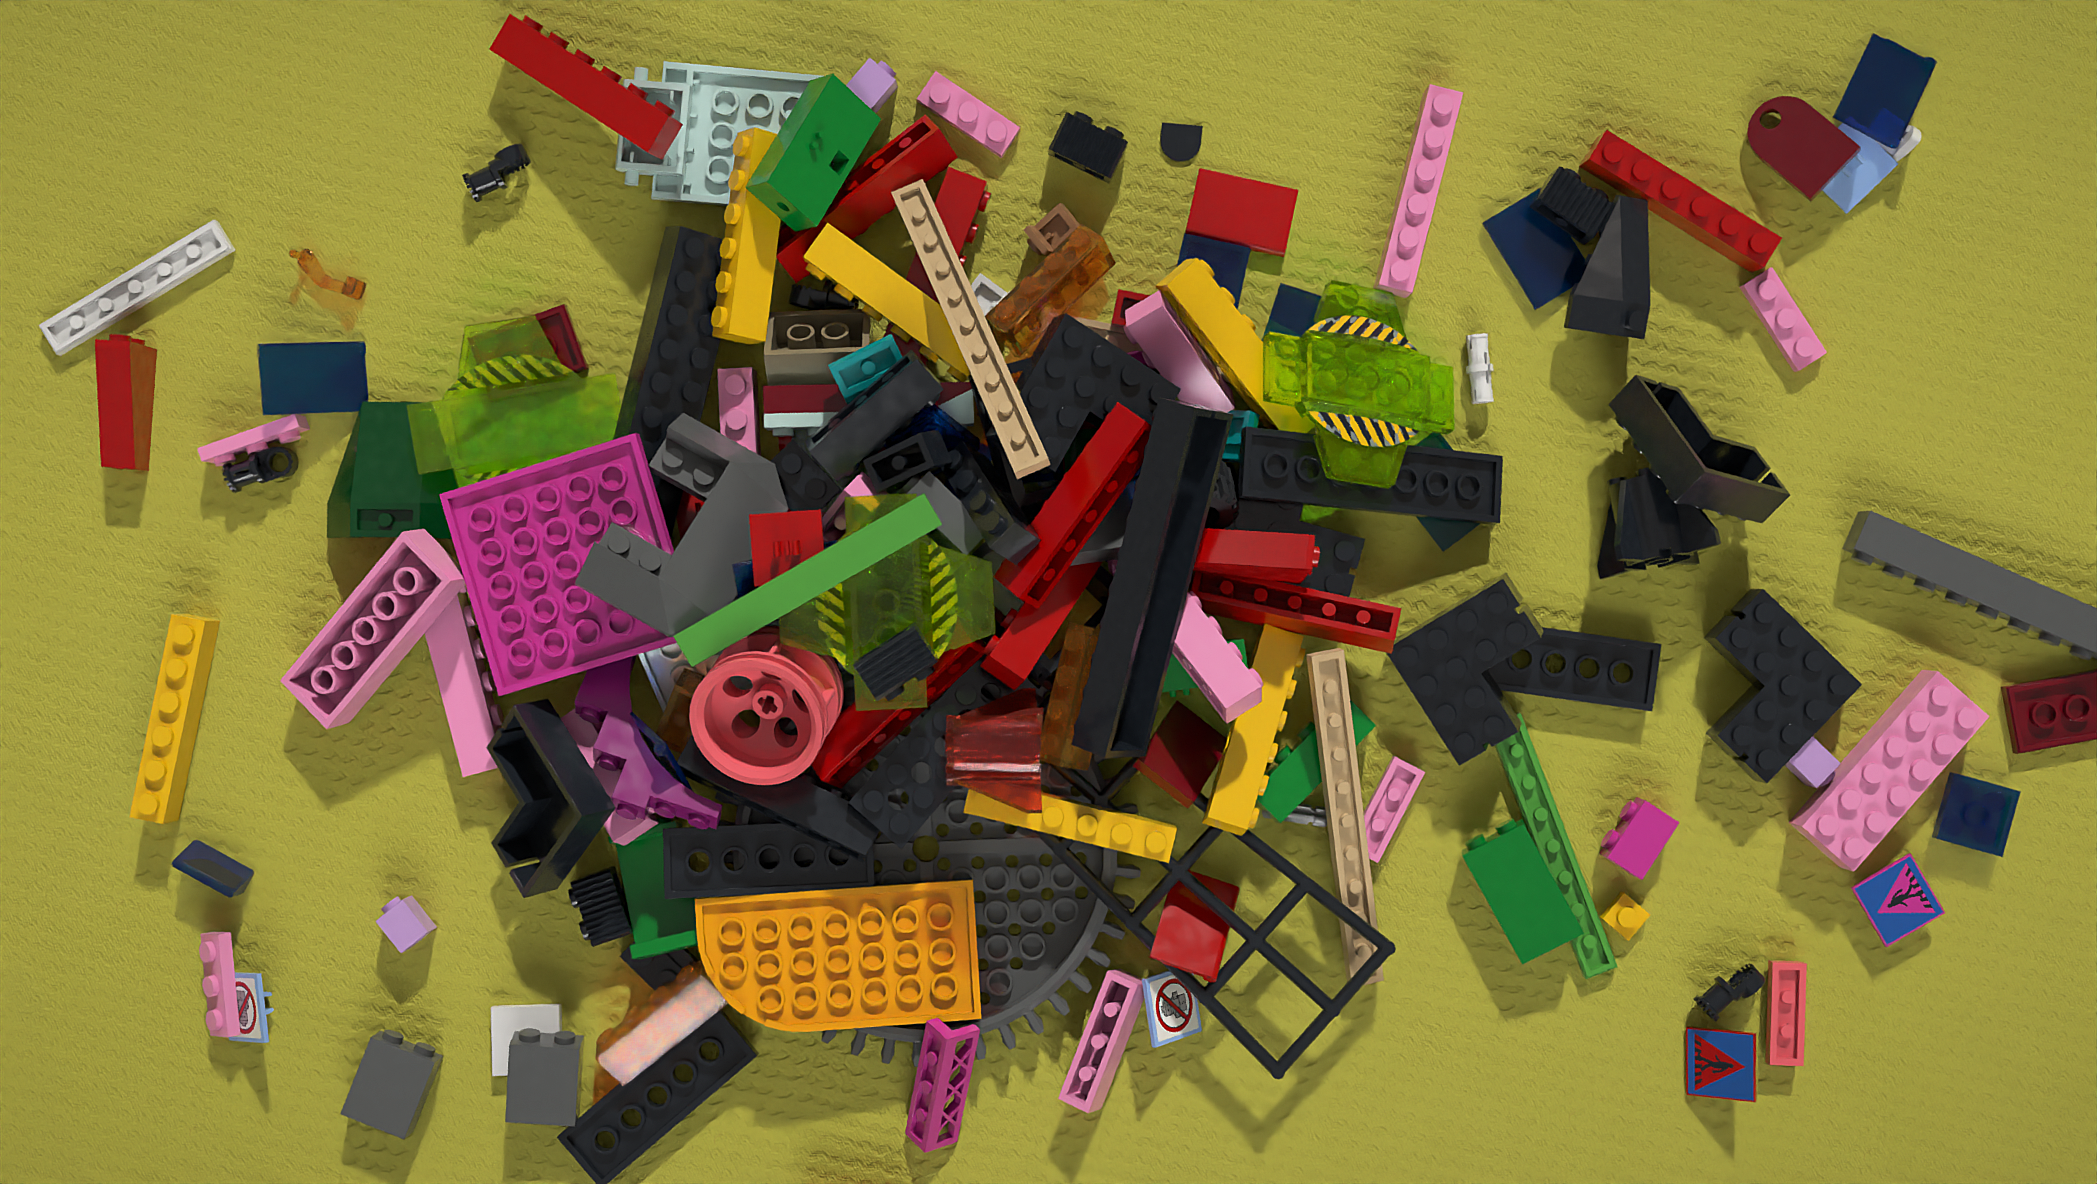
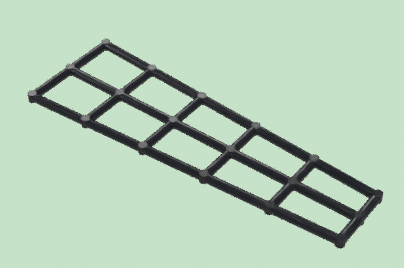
[920,623,1396,1079]

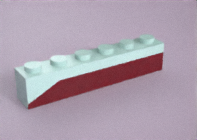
[763,382,974,437]

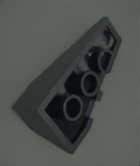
[1564,195,1651,339]

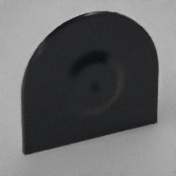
[1161,122,1203,162]

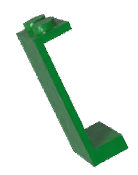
[608,817,698,960]
[1462,818,1584,965]

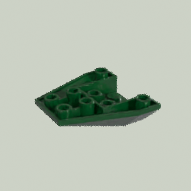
[327,402,459,539]

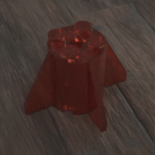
[945,688,1043,814]

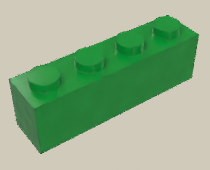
[1256,700,1376,823]

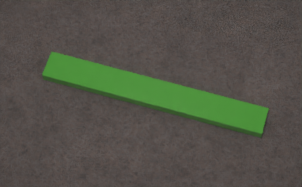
[673,493,942,667]
[1495,712,1618,979]

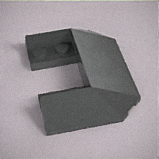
[575,413,788,637]

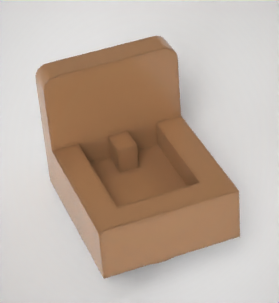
[1024,203,1084,257]

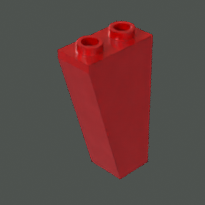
[95,334,157,471]
[1193,528,1320,584]

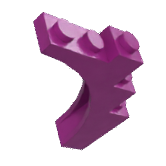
[575,655,722,829]

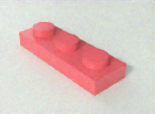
[1765,960,1807,1066]

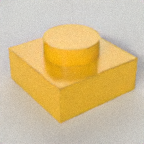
[1600,891,1650,941]

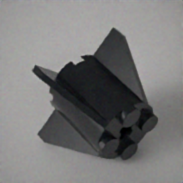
[1597,467,1721,580]

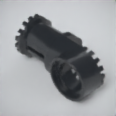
[462,143,531,202]
[788,279,859,310]
[222,446,299,493]
[1693,963,1765,1022]

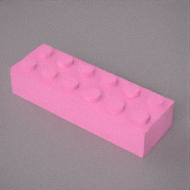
[280,529,465,729]
[1789,670,1990,872]

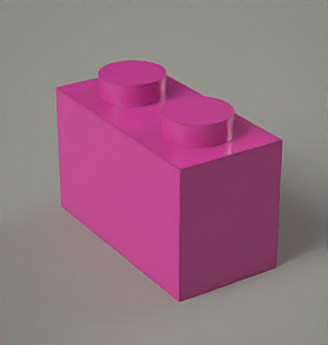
[1599,797,1679,880]

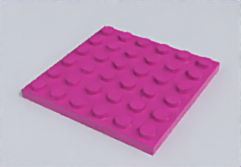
[439,433,677,696]

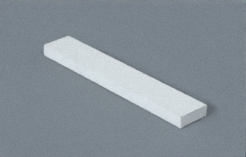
[39,220,235,356]

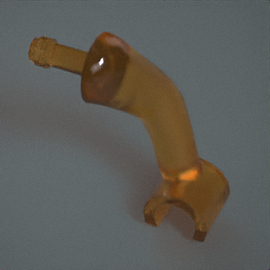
[289,249,367,300]

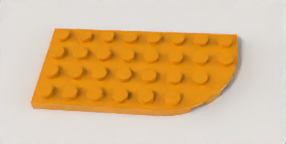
[695,879,982,1032]

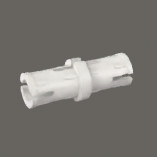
[1465,333,1494,404]

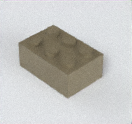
[764,309,874,386]

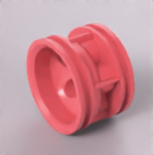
[689,626,844,785]

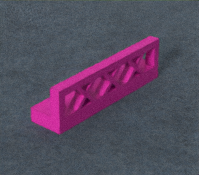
[905,1017,980,1153]

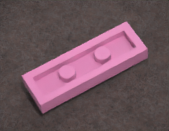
[917,71,1020,158]
[1740,267,1827,372]
[197,414,310,467]
[1364,756,1425,863]
[199,931,241,1037]

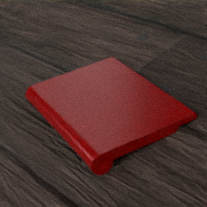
[1184,168,1298,258]
[1149,870,1240,982]

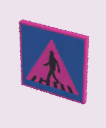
[1850,853,1945,947]

